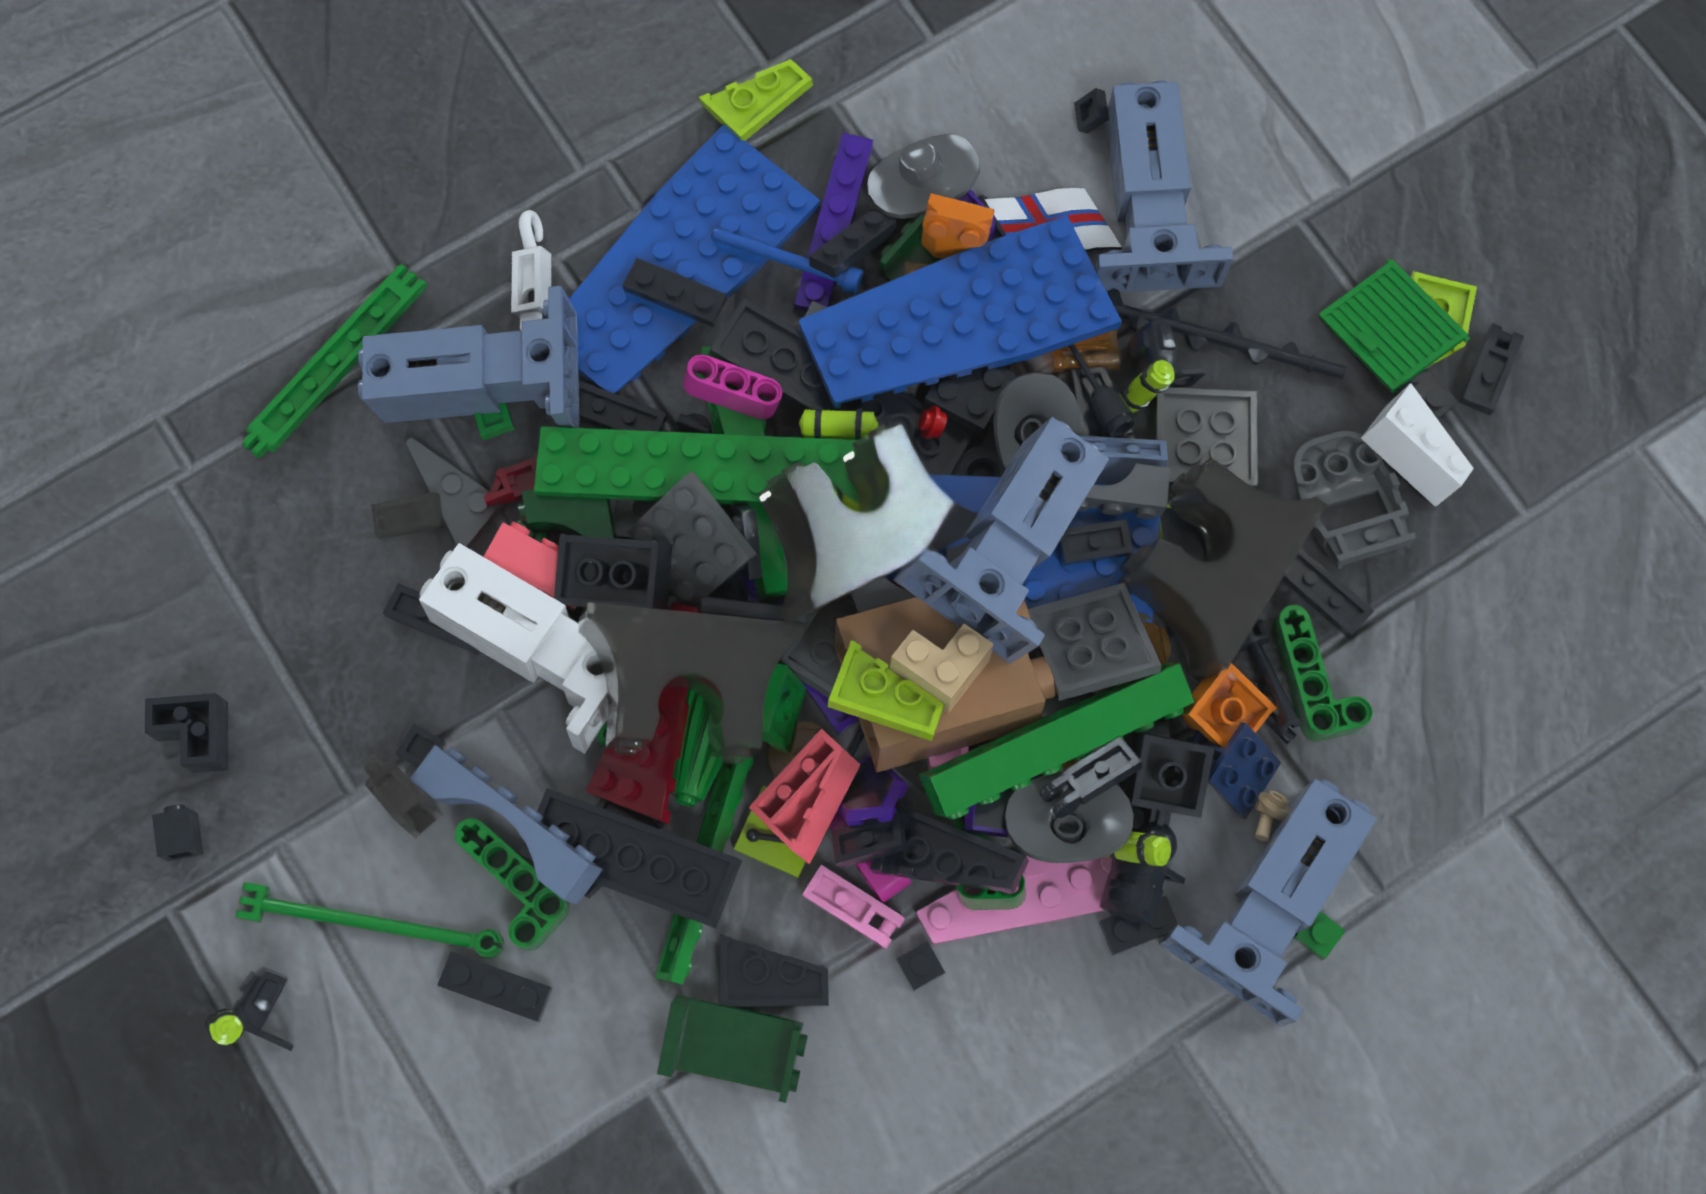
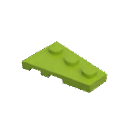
[699,59,813,141]
[827,639,944,741]

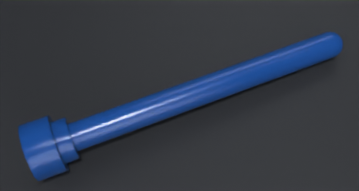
[711,228,863,295]

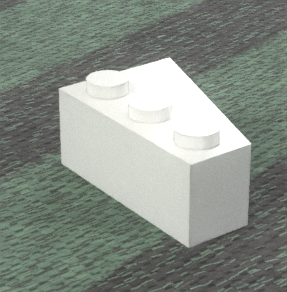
[1361,383,1473,507]

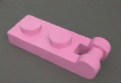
[802,865,905,950]

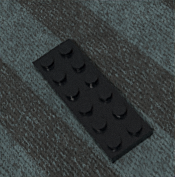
[519,788,742,929]

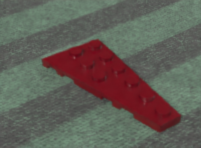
[586,602,705,824]

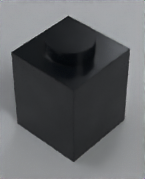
[152,804,203,862]

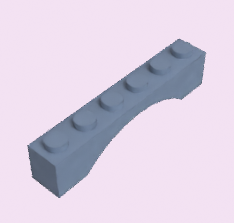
[410,745,603,905]

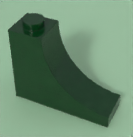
[518,489,617,538]

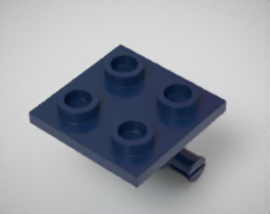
[1186,722,1281,819]

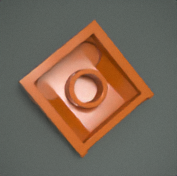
[921,193,995,259]
[1182,661,1277,748]

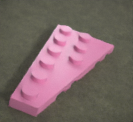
[915,852,1112,945]

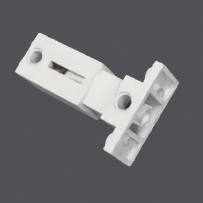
[419,543,658,754]

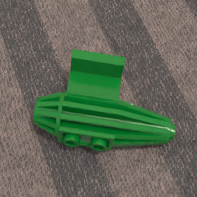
[670,626,807,807]

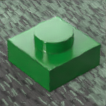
[474,403,516,441]
[1294,911,1346,960]

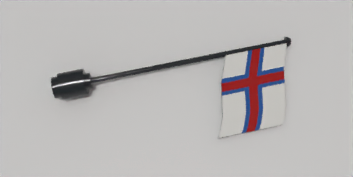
[977,188,1134,437]

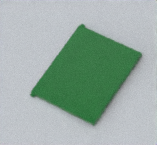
[1318,258,1470,393]

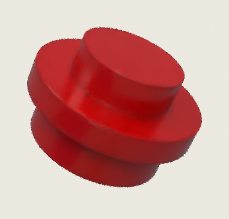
[918,405,947,439]

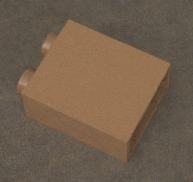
[834,597,1055,773]

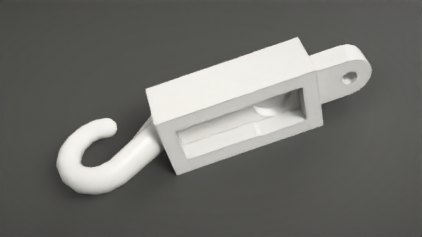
[511,210,551,331]

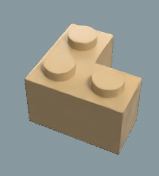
[890,624,994,714]

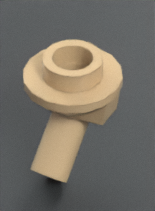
[1255,790,1290,841]

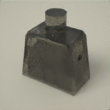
[364,756,442,839]

